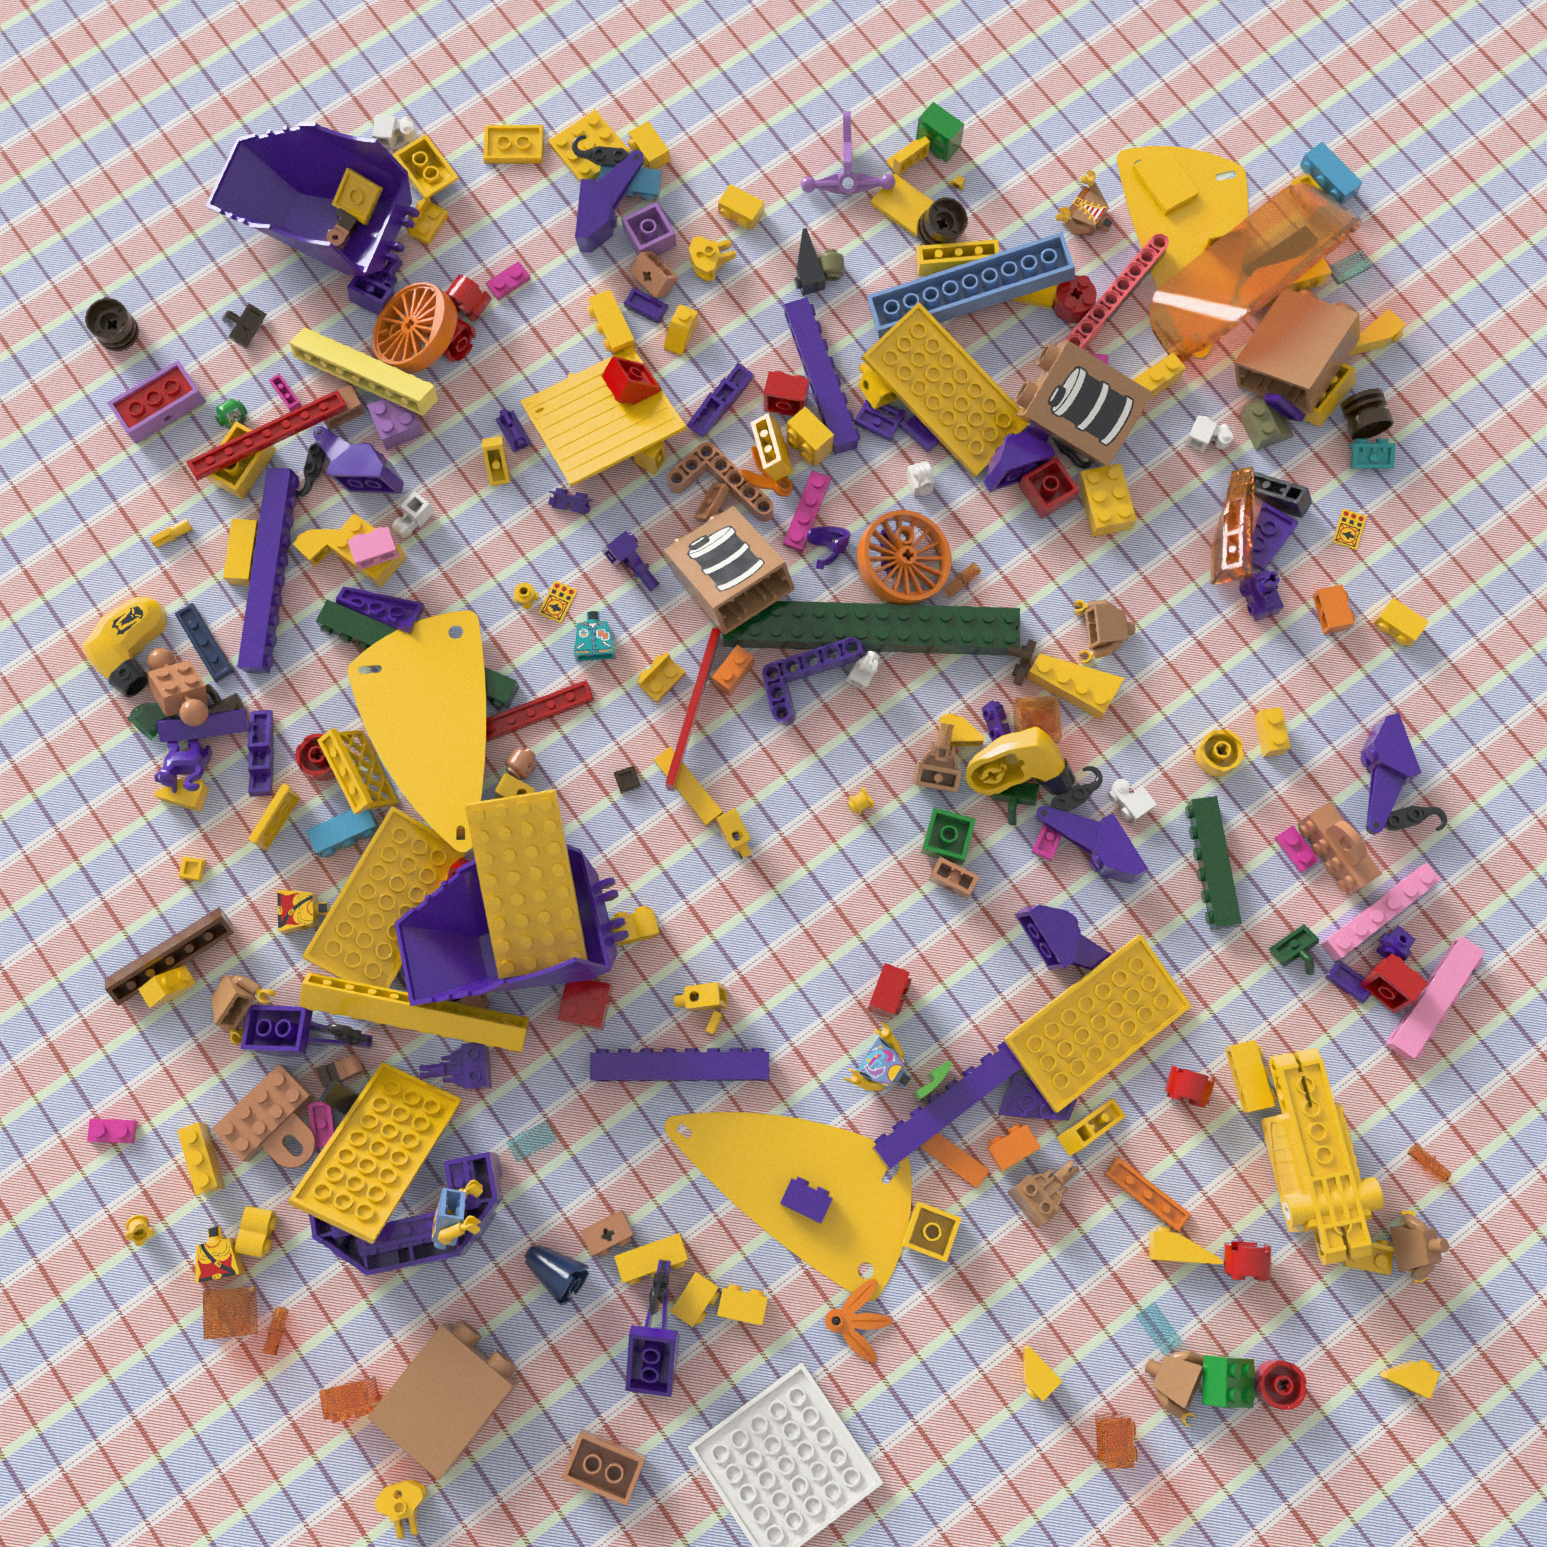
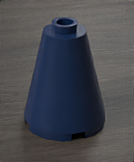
[525,1245,589,1306]

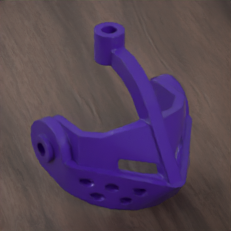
[807,526,851,570]

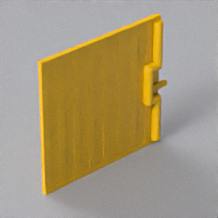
[520,346,687,487]

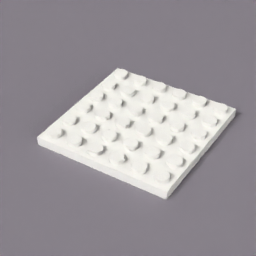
[688,1362,884,1547]

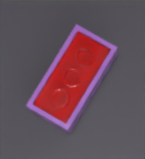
[107,360,206,444]

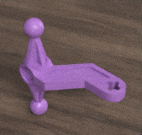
[801,111,896,194]

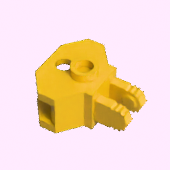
[689,236,737,282]
[375,1479,427,1539]

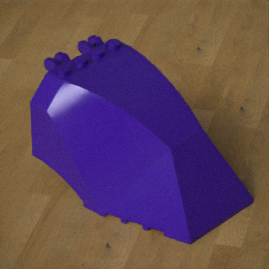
[206,122,420,276]
[394,844,629,1006]

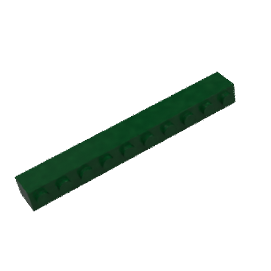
[316,600,519,709]

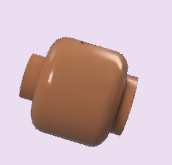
[505,748,537,780]

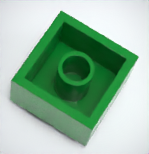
[916,102,965,163]
[921,808,976,865]
[1202,1355,1255,1408]

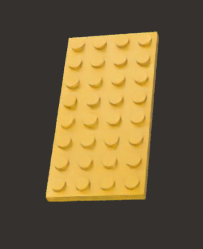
[861,302,1029,477]
[465,789,588,979]
[301,806,466,989]
[1003,934,1192,1113]
[288,1062,462,1244]

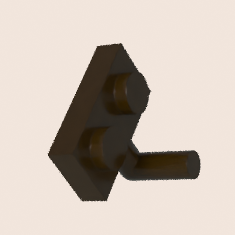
[222,303,267,349]
[1006,639,1037,686]
[206,684,248,714]

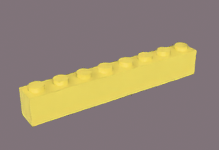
[289,327,438,416]

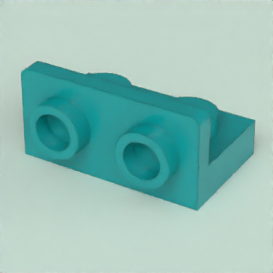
[1348,438,1396,468]

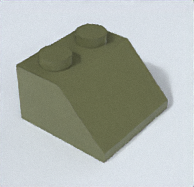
[1239,399,1294,451]

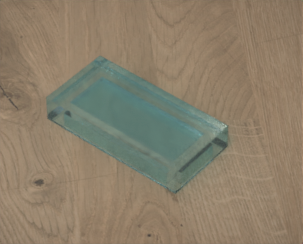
[1329,249,1373,285]
[507,1120,557,1162]
[1135,1302,1183,1355]

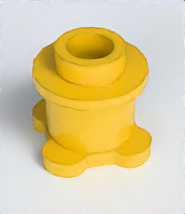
[513,582,539,610]
[847,787,875,815]
[125,1215,154,1246]

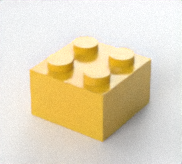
[787,407,834,467]
[901,1201,962,1262]

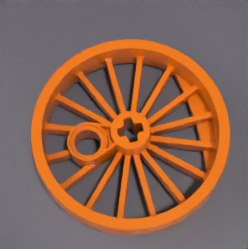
[372,282,457,374]
[857,510,952,605]

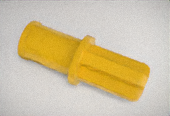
[150,518,193,548]

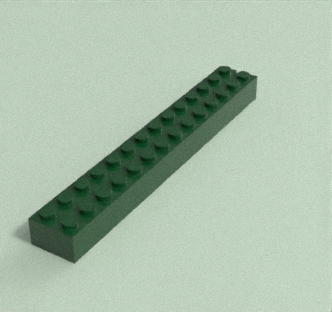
[723,601,1020,656]

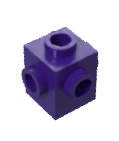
[1376,925,1416,961]

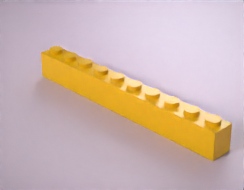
[299,972,530,1052]

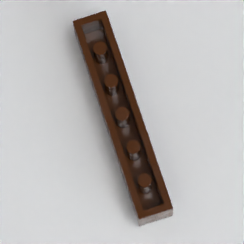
[105,907,234,1006]

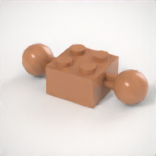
[147,648,208,727]

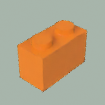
[1312,584,1355,635]
[712,645,755,697]
[986,1123,1041,1172]

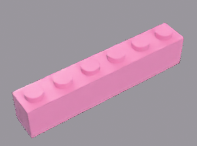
[1320,863,1441,962]
[1385,936,1485,1061]

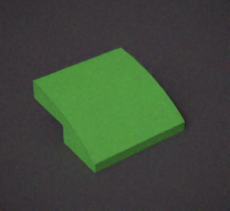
[913,1060,952,1102]

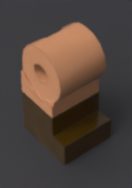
[326,208,359,250]
[316,1054,364,1088]

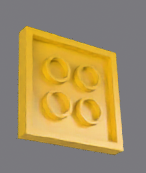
[548,109,630,183]

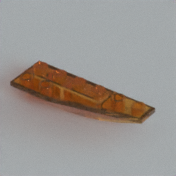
[1211,466,1254,585]

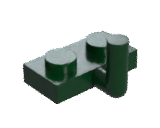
[993,782,1039,825]
[1269,924,1319,975]

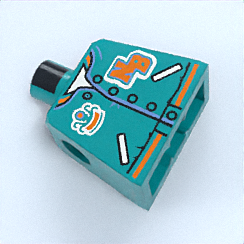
[574,611,616,661]

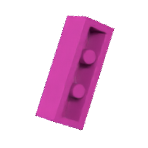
[269,373,302,412]

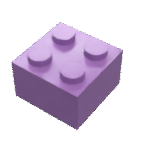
[621,202,676,256]
[367,398,424,450]

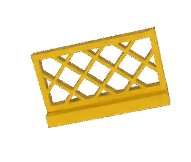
[317,728,399,814]

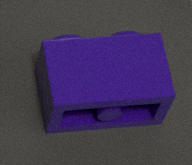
[780,1176,833,1224]

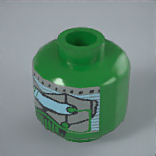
[215,398,248,429]

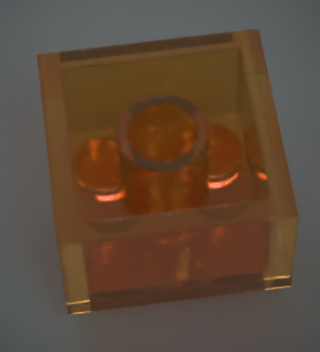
[1012,696,1062,744]
[203,1286,258,1340]
[319,1376,380,1423]
[1095,1413,1138,1469]

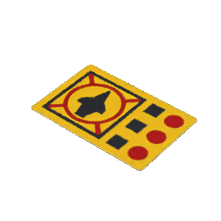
[1332,508,1367,550]
[538,580,577,623]

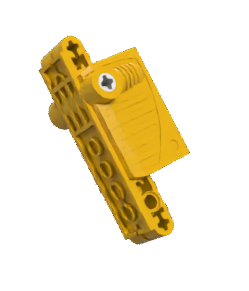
[1260,1048,1384,1266]

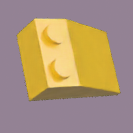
[393,134,459,200]

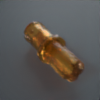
[944,562,981,598]
[1407,1143,1451,1183]
[262,1306,289,1355]

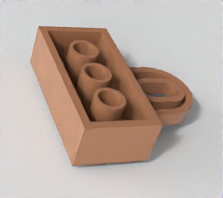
[1297,801,1382,895]
[212,1064,317,1168]

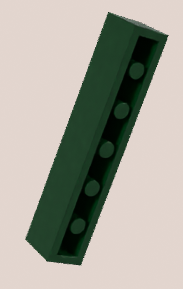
[1185,796,1242,930]

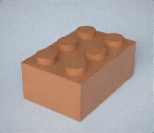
[561,1429,647,1506]

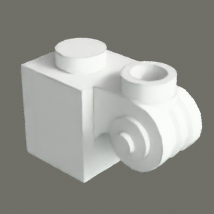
[372,115,416,149]
[1185,415,1233,452]
[906,461,935,496]
[392,491,434,538]
[845,651,880,691]
[1107,779,1157,824]

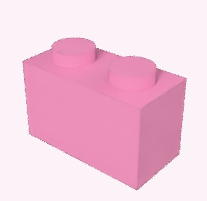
[348,527,400,570]

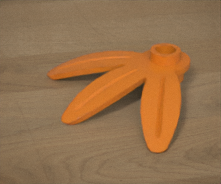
[739,443,792,497]
[825,1279,893,1363]

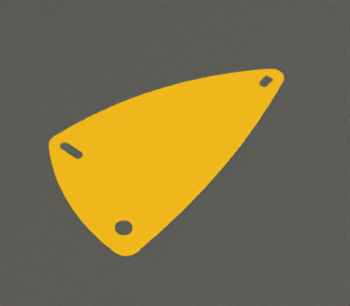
[1117,146,1248,358]
[348,610,486,852]
[664,1112,912,1301]

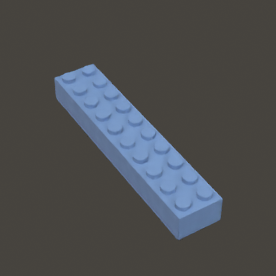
[867,232,1075,339]

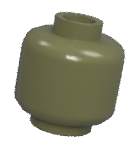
[818,249,845,281]

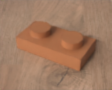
[694,483,731,522]

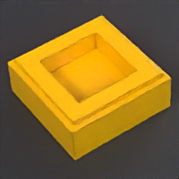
[178,856,206,882]
[705,1010,722,1036]

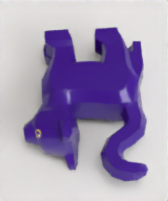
[154,739,212,793]

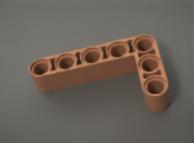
[667,442,773,522]

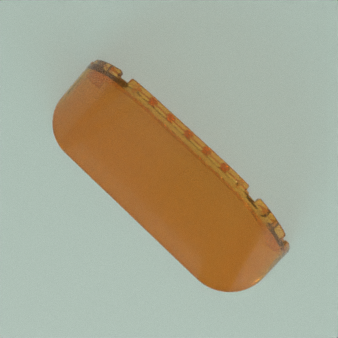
[1149,183,1363,363]

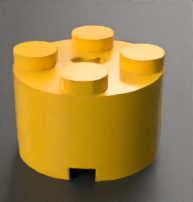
[1195,729,1244,778]

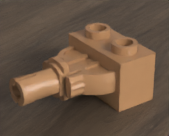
[913,722,962,793]
[1007,1160,1080,1228]

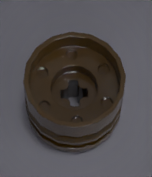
[917,197,968,245]
[85,298,139,352]
[1340,388,1394,440]

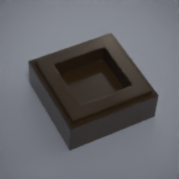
[613,766,641,794]

